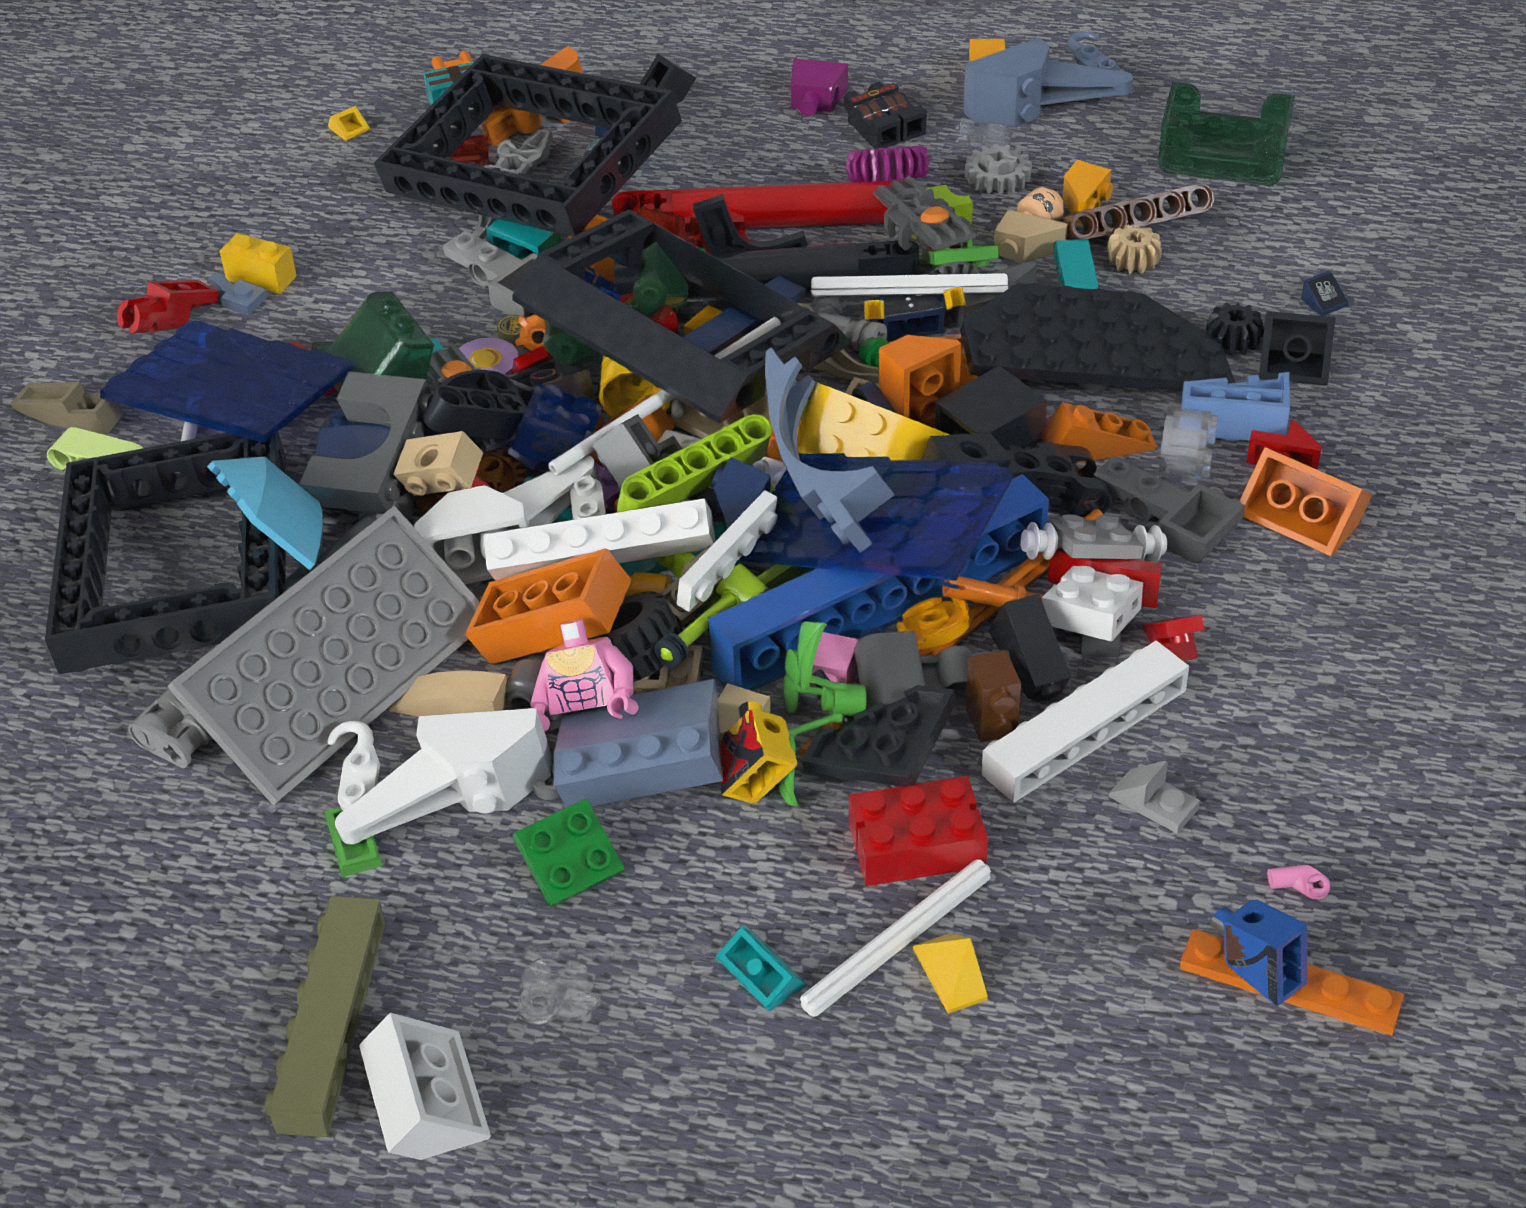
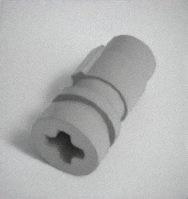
[819,312,887,352]

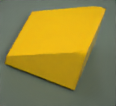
[328,106,371,141]

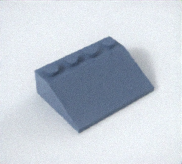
[554,679,723,807]

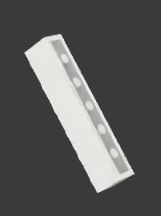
[484,499,715,580]
[982,640,1189,803]

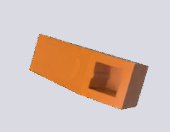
[1041,402,1158,463]

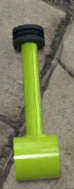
[654,563,769,668]

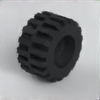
[588,591,683,682]

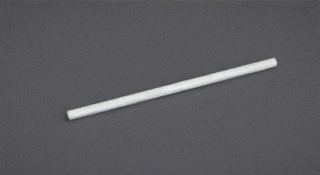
[548,317,781,475]

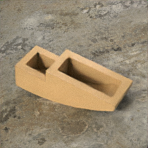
[389,670,507,717]

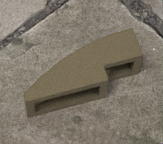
[10,382,124,434]

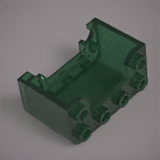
[1158,82,1295,186]

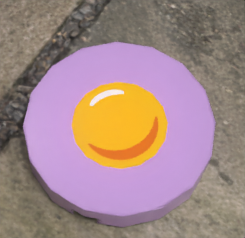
[459,337,518,376]

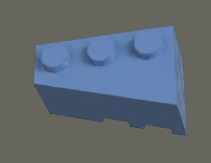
[1179,372,1290,442]

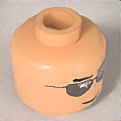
[1017,187,1064,221]

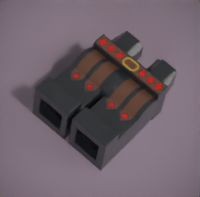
[844,82,927,149]

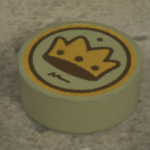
[497,315,521,344]

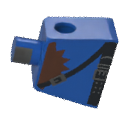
[1211,900,1307,1007]

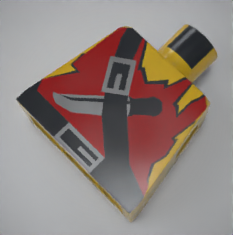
[721,701,797,803]

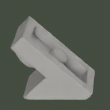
[1109,761,1200,834]

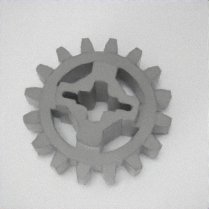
[965,144,1032,194]

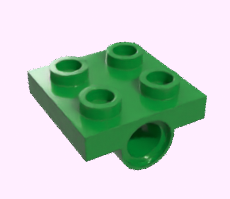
[513,798,625,908]

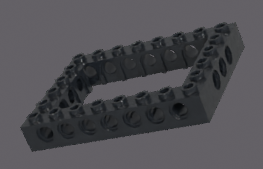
[374,54,682,237]
[45,424,286,674]

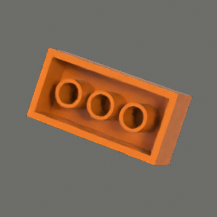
[465,548,631,664]

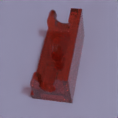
[637,206,702,248]

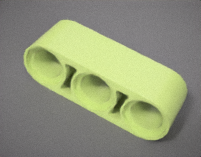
[47,427,143,471]

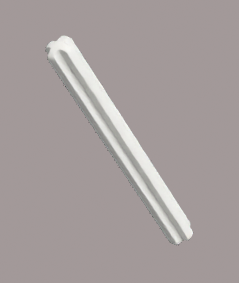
[811,273,1008,297]
[800,859,991,1017]

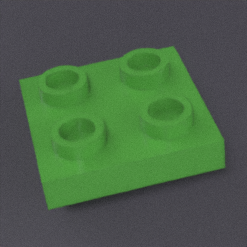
[922,239,999,269]

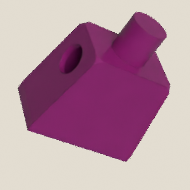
[791,58,848,116]

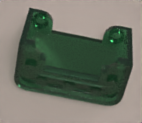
[543,242,688,364]

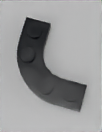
[693,194,809,253]

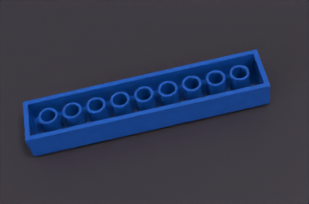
[708,474,1049,691]

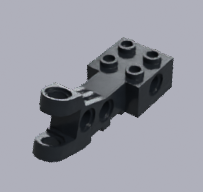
[910,432,1113,518]

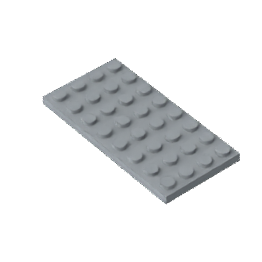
[167,505,480,805]

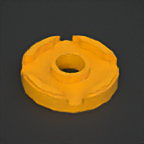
[896,597,973,649]

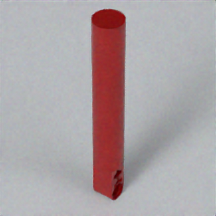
[612,180,904,232]

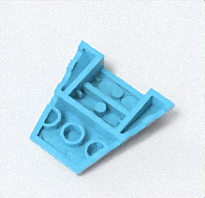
[207,457,323,570]

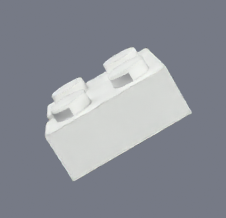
[1042,566,1143,642]

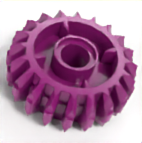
[846,145,930,182]

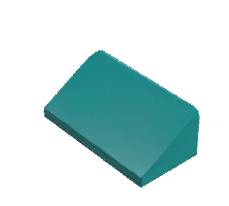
[715,925,807,1011]

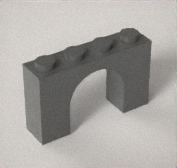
[299,372,434,514]

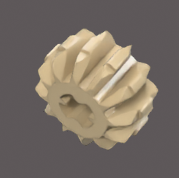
[1107,225,1162,275]

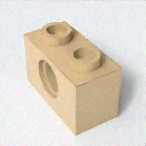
[393,431,483,496]

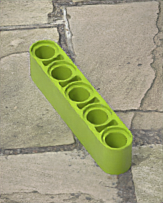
[617,414,773,513]

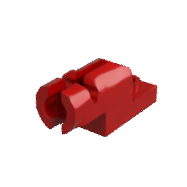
[117,280,219,333]

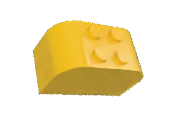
[797,382,949,497]

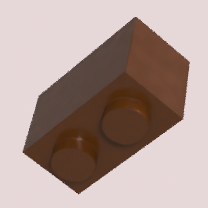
[966,650,1021,743]

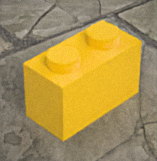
[220,233,297,294]

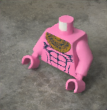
[529,619,639,732]

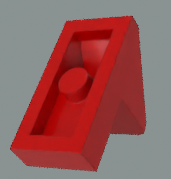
[1246,419,1322,470]
[1142,615,1205,661]

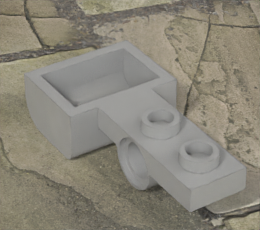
[443,230,538,317]

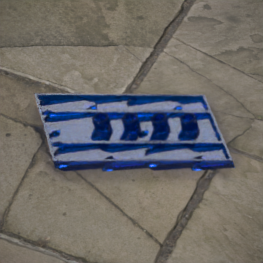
[100,320,354,443]
[739,453,1014,581]

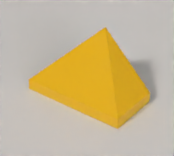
[913,933,988,1014]

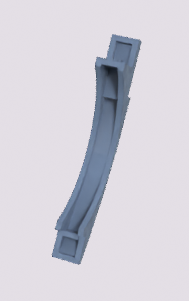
[765,347,894,553]

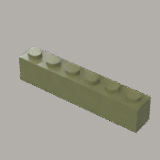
[265,896,385,1137]

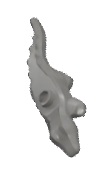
[473,129,553,239]

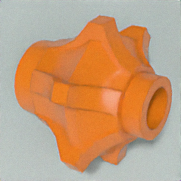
[515,314,560,351]

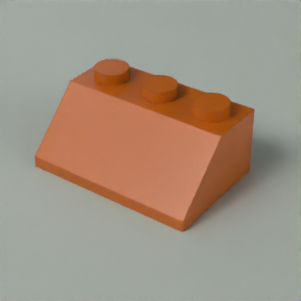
[879,335,961,428]
[1239,447,1372,556]

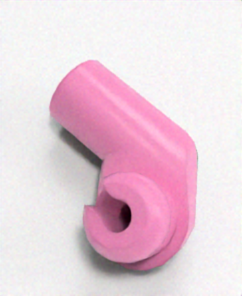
[1267,865,1330,900]

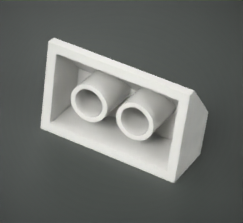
[359,1013,491,1160]

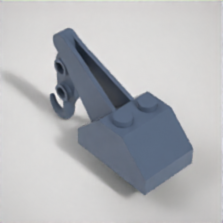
[964,31,1133,127]

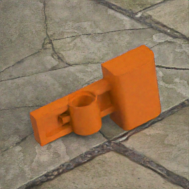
[481,46,584,146]

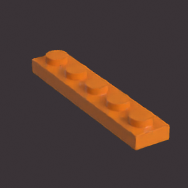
[1179,929,1404,1036]

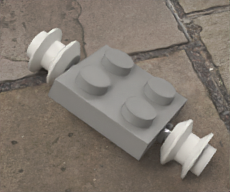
[1021,515,1167,562]

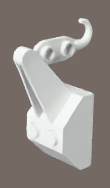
[414,455,606,584]
[327,708,552,844]

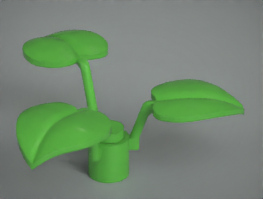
[777,621,866,806]

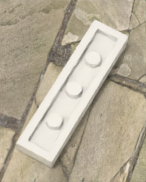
[676,490,778,612]

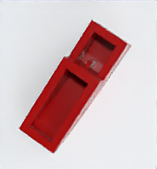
[1048,548,1162,608]

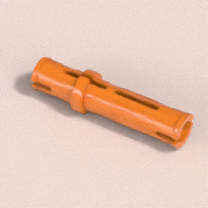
[943,573,1044,608]

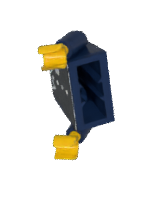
[864,287,966,341]

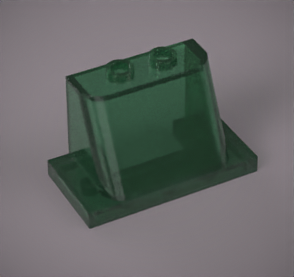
[310,291,434,393]

